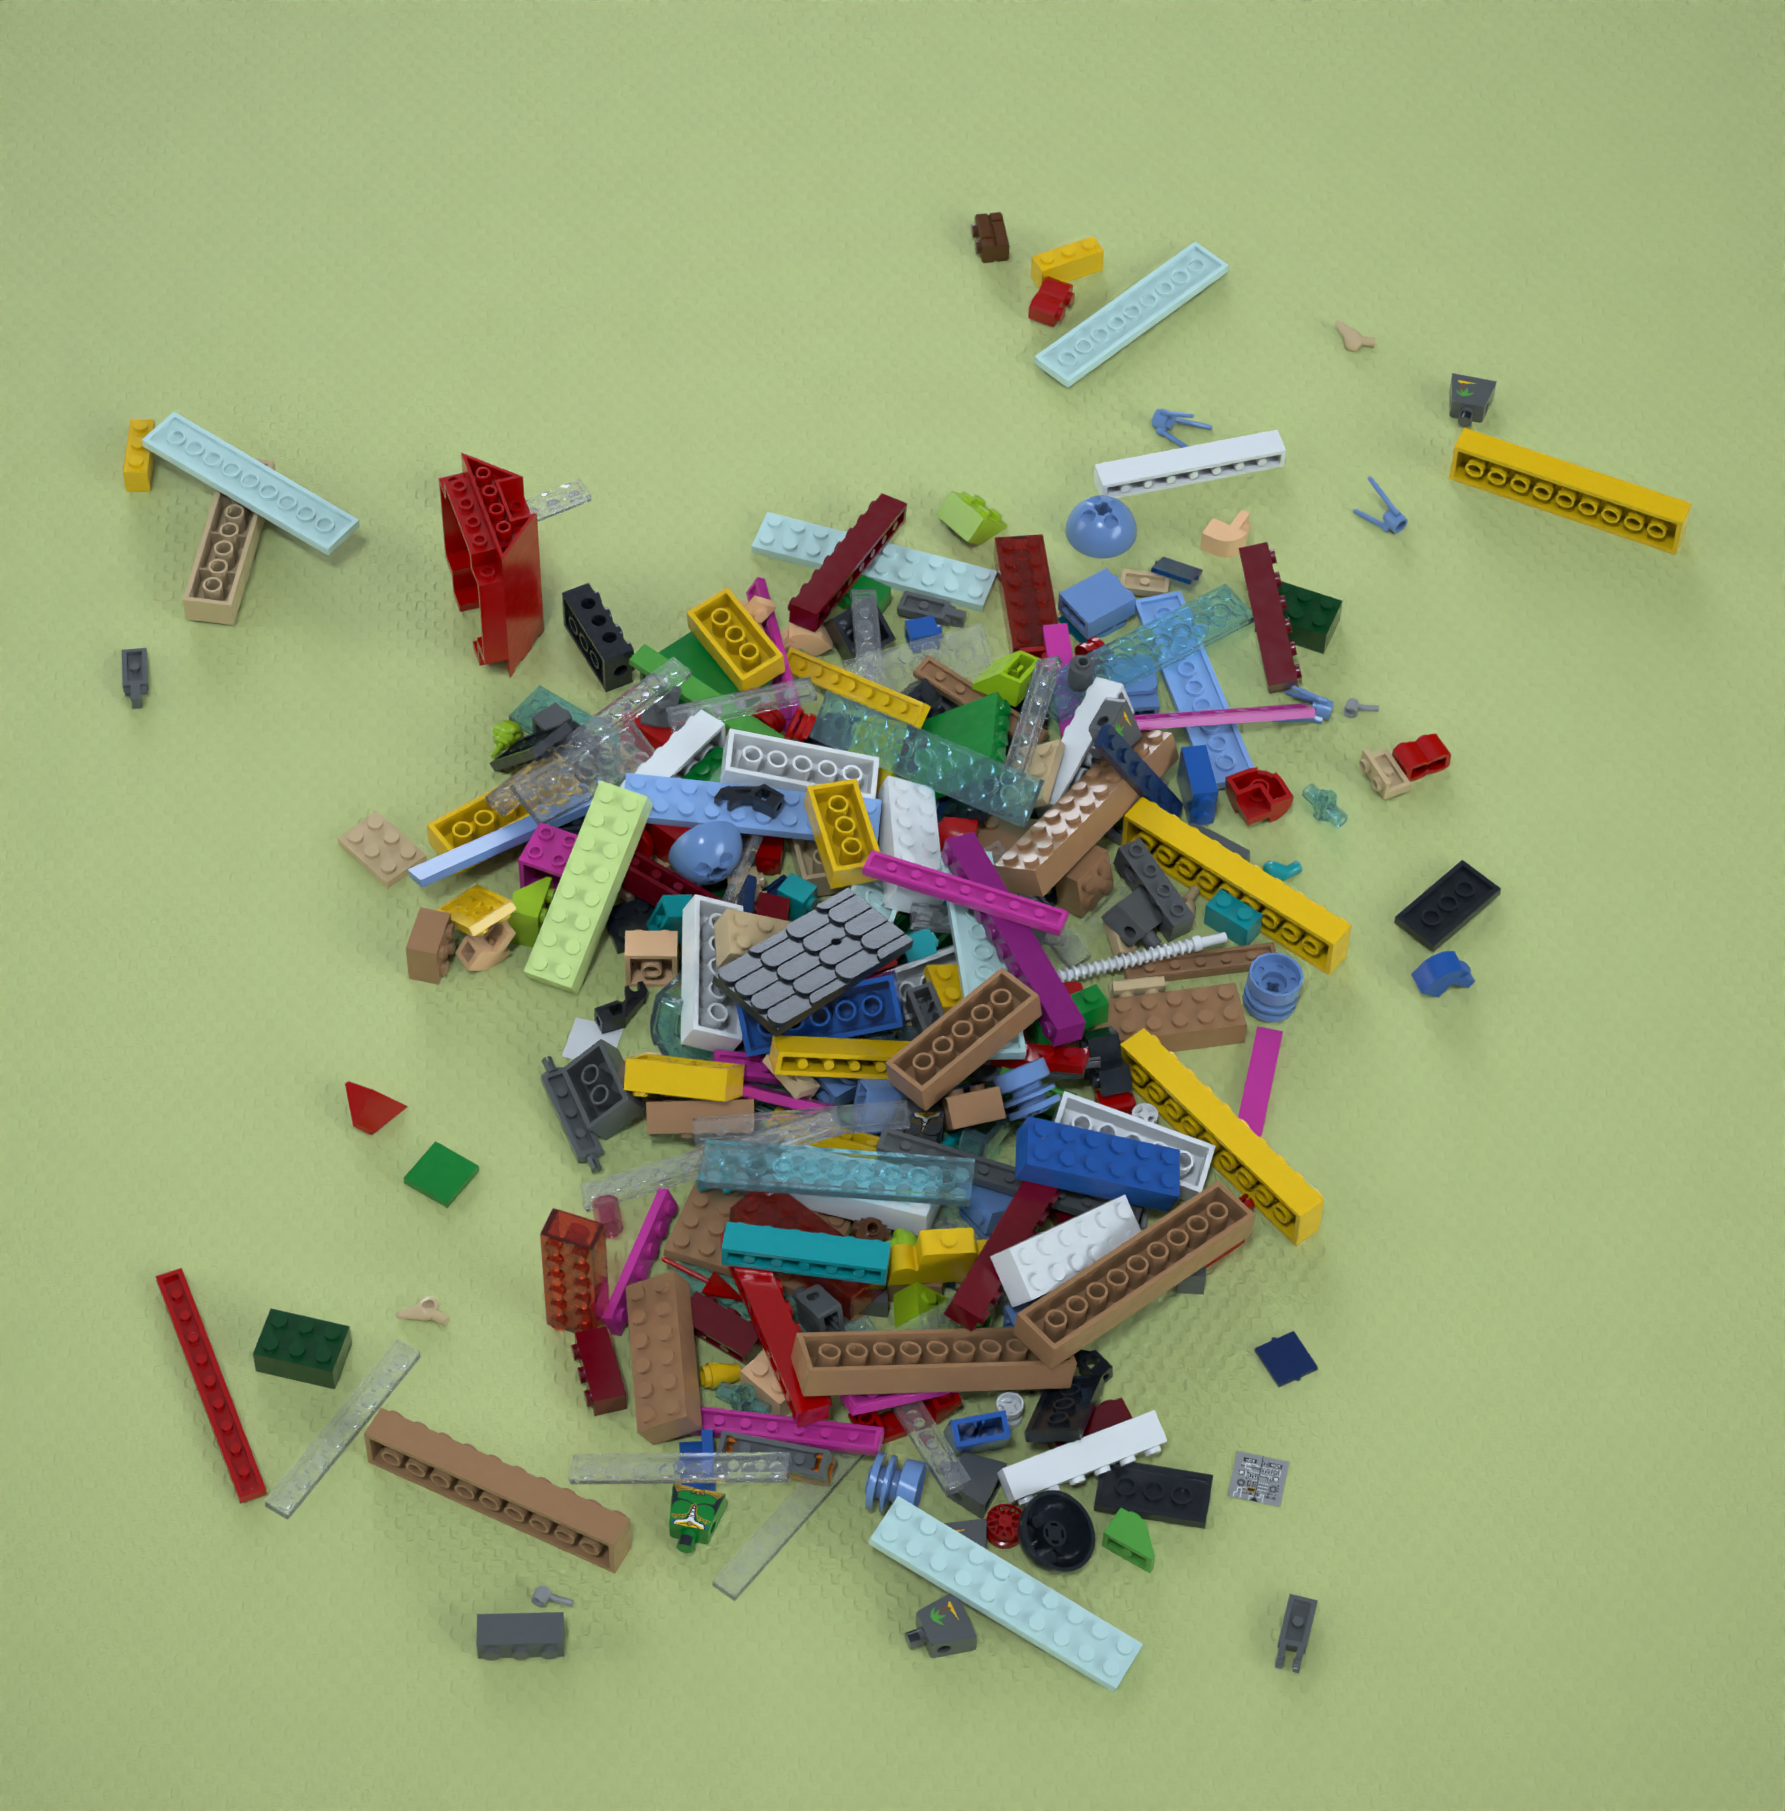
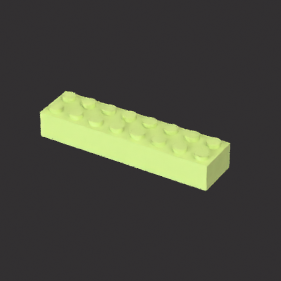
[524,781,653,995]

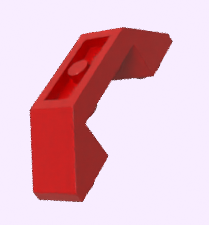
[848,1392,962,1444]

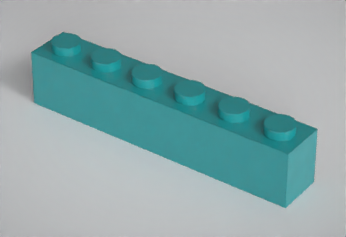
[721,1222,891,1286]

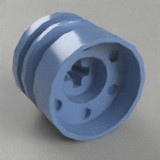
[1242,952,1304,1022]
[992,1057,1061,1121]
[865,1452,926,1513]

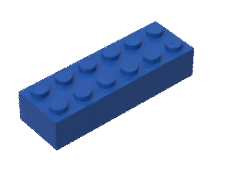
[736,970,906,1057]
[1015,1116,1180,1212]

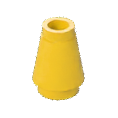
[699,1363,741,1390]

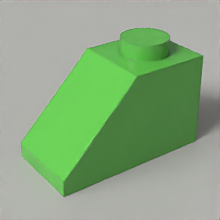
[1102,1508,1155,1573]

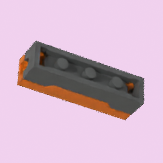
[715,1430,836,1486]

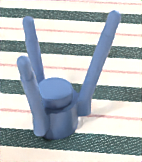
[1152,409,1212,448]
[1353,476,1408,533]
[1272,685,1334,724]

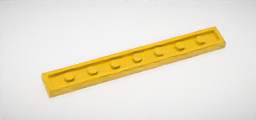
[787,647,931,729]

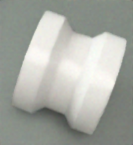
[1132,1103,1158,1124]

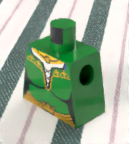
[669,1483,726,1553]

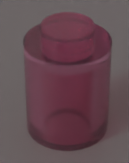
[592,1195,623,1238]

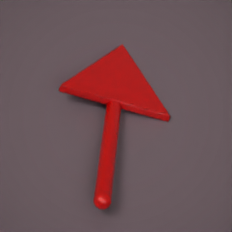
[661,1256,743,1301]

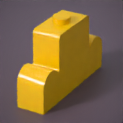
[887,1228,987,1286]

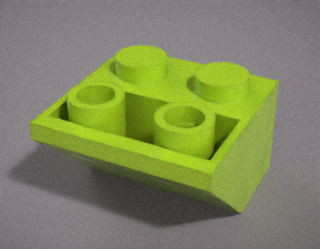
[936,491,1008,545]
[972,650,1042,707]
[508,877,556,947]
[893,1282,956,1330]

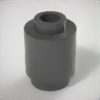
[1067,655,1095,692]

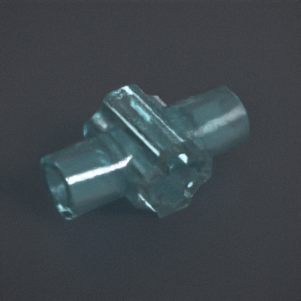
[1302,783,1348,828]
[863,1025,918,1041]
[715,1381,772,1414]

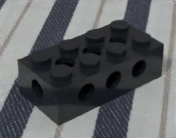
[562,583,635,692]

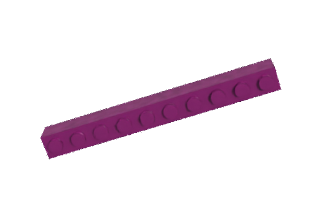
[941,832,1086,1047]

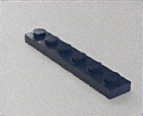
[1094,724,1184,817]

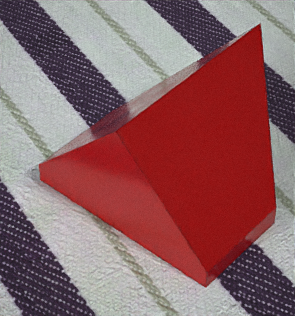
[345,1081,408,1135]

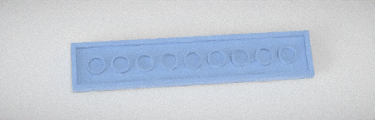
[1135,591,1254,789]
[624,773,882,844]

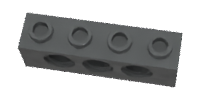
[1113,838,1195,942]

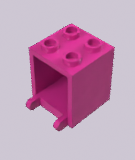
[518,822,578,889]

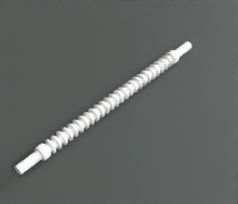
[1057,932,1227,983]

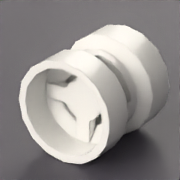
[995,1392,1024,1430]

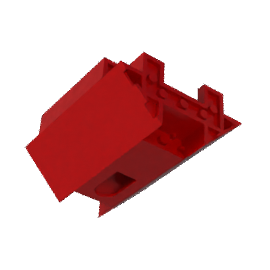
[438,453,544,678]

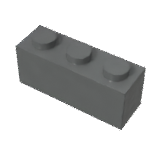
[476,1612,565,1661]

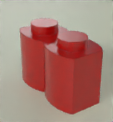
[1028,276,1075,327]
[1392,734,1451,782]

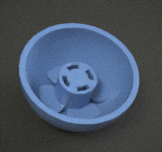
[1065,495,1137,558]
[668,821,743,885]

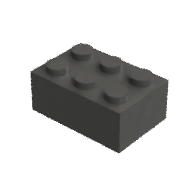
[561,1039,646,1140]

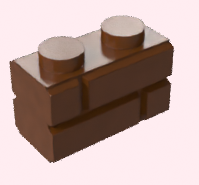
[971,212,1010,263]

